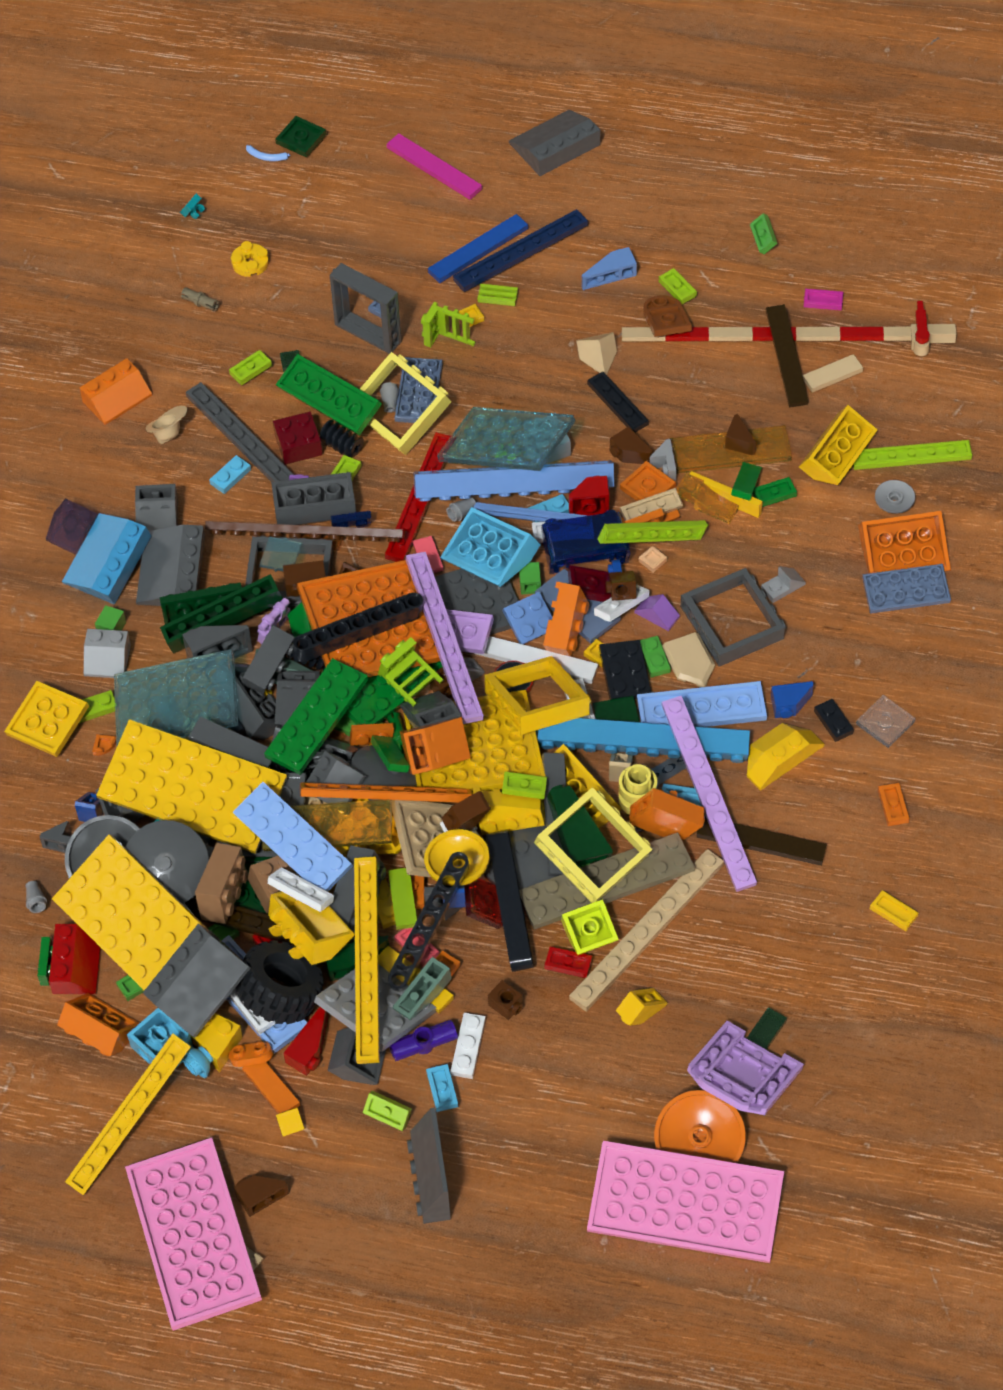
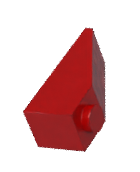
[284,1007,328,1076]

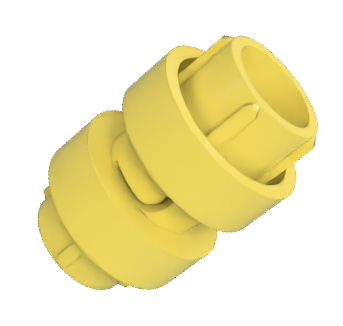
[619,764,657,815]

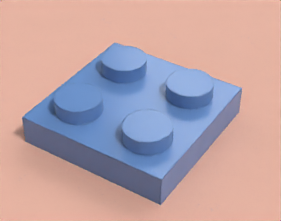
[502,592,552,645]

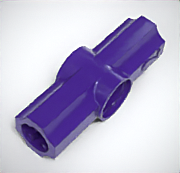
[389,1020,458,1061]

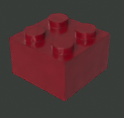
[273,411,322,465]

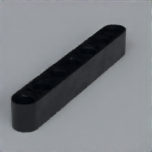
[293,592,423,662]
[487,829,534,972]
[388,852,469,992]

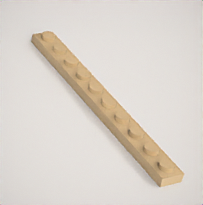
[569,849,724,1012]

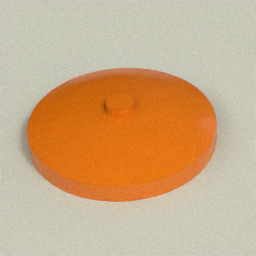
[654,1090,746,1163]

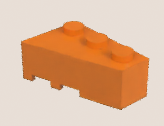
[543,581,589,657]

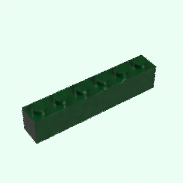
[160,574,283,654]

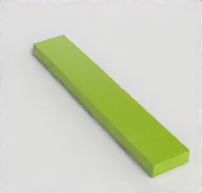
[853,440,972,470]
[598,520,708,544]

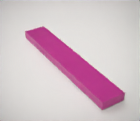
[387,133,482,200]

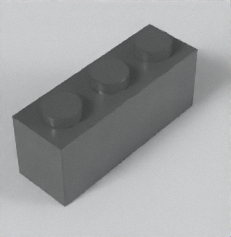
[241,625,295,694]

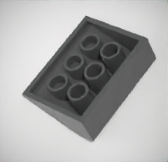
[509,110,600,176]
[136,524,205,606]
[143,924,251,1038]
[407,1108,451,1224]

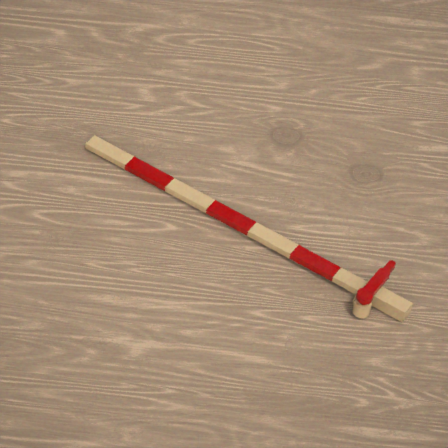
[622,301,956,356]

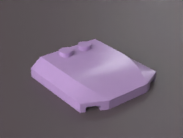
[687,1021,804,1115]

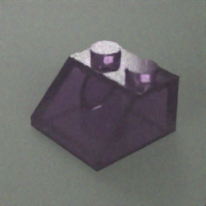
[46,498,98,555]

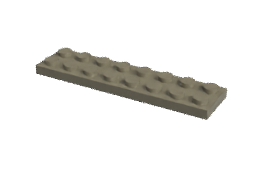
[519,832,695,930]

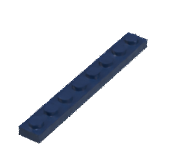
[453,209,588,292]

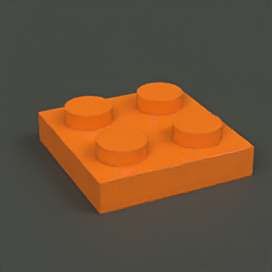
[620,461,676,501]

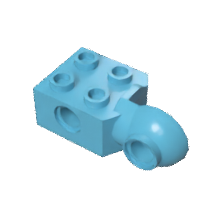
[127,1008,213,1079]

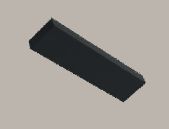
[587,371,649,432]

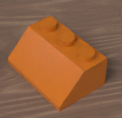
[79,358,152,425]
[57,993,139,1056]

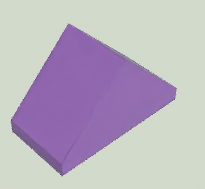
[634,594,680,631]

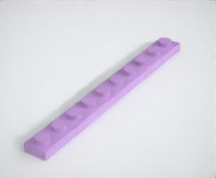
[406,552,483,724]
[661,696,757,892]

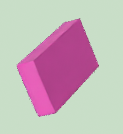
[803,288,843,310]

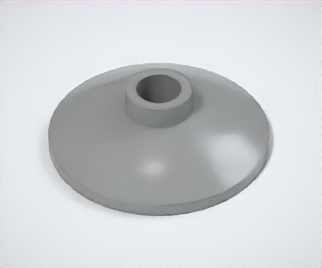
[875,480,915,513]

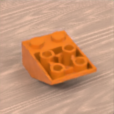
[400,717,471,775]

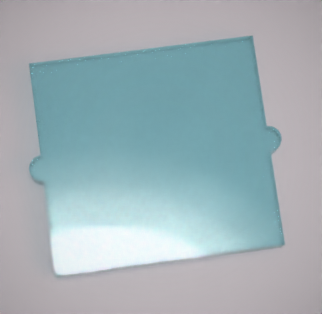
[260,537,302,572]

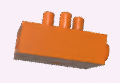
[628,788,705,841]

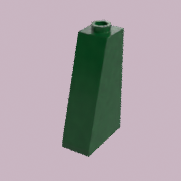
[547,785,613,866]

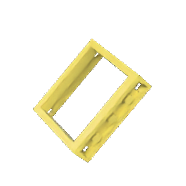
[360,352,451,455]
[534,787,652,903]

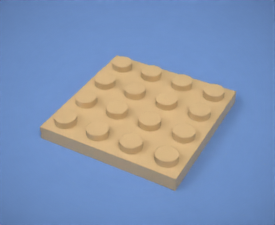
[390,800,485,883]

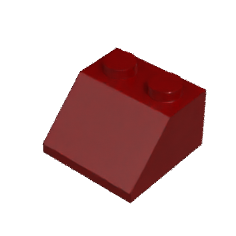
[569,476,609,520]

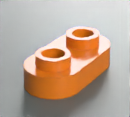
[228,1042,273,1067]

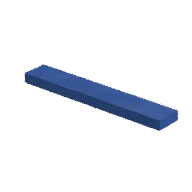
[428,214,528,284]

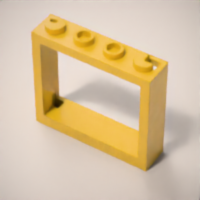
[484,656,591,735]

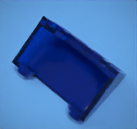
[541,510,631,574]

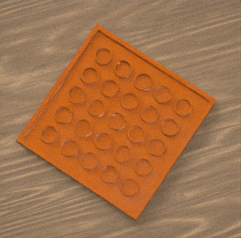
[297,560,440,677]

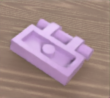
[257,598,290,644]

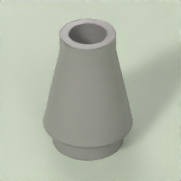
[380,382,399,413]
[446,497,476,522]
[25,881,47,913]

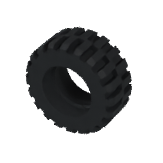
[235,941,324,1024]

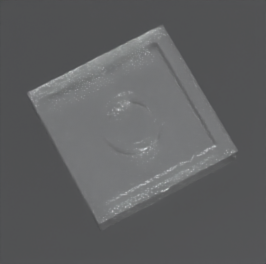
[856,695,916,748]

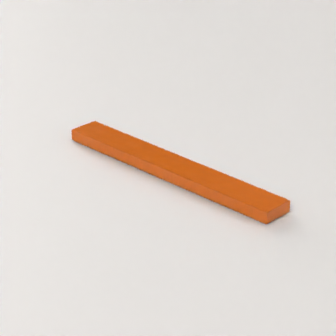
[300,782,473,803]

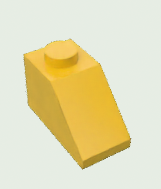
[616,988,668,1026]

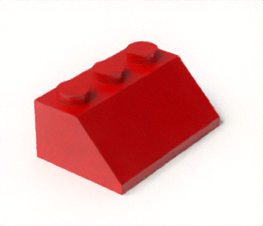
[49,924,101,994]

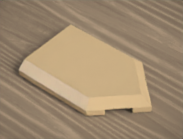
[662,632,715,688]

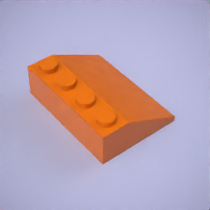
[858,511,951,573]

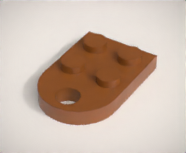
[643,295,692,337]

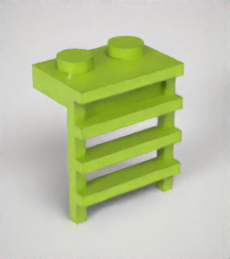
[421,302,475,348]
[378,637,443,707]

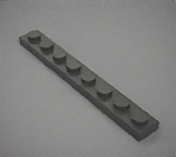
[186,382,294,482]

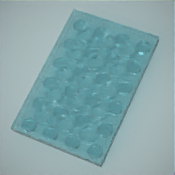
[437,407,575,471]
[114,649,238,746]

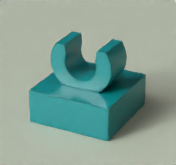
[180,193,205,219]

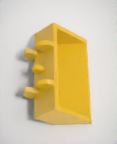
[268,891,355,965]

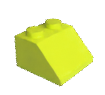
[561,899,619,955]

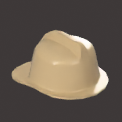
[146,405,187,444]

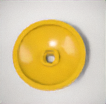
[424,829,489,886]

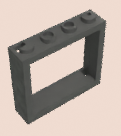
[329,263,402,354]
[245,536,334,610]
[680,568,786,667]

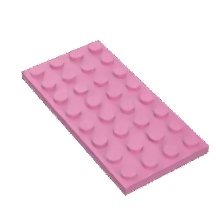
[125,1138,262,1331]
[587,1141,784,1263]

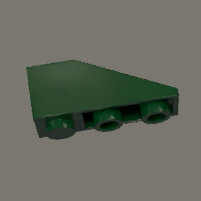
[326,935,389,982]

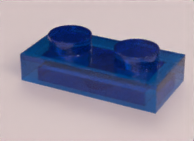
[331,511,372,528]

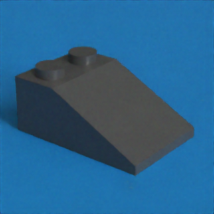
[182,625,253,675]

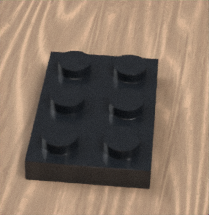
[599,640,651,700]

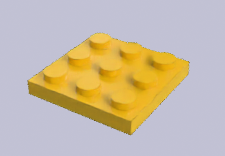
[4,681,89,757]

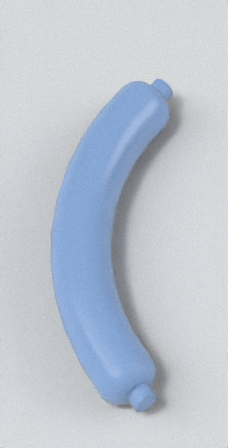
[246,145,290,161]

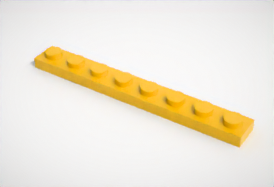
[65,1034,191,1195]

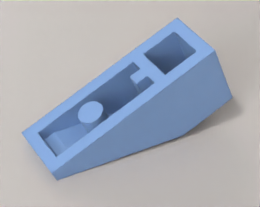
[582,247,637,290]

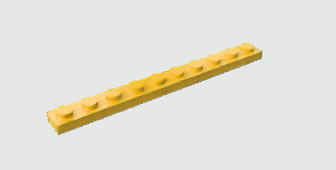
[354,857,380,1064]

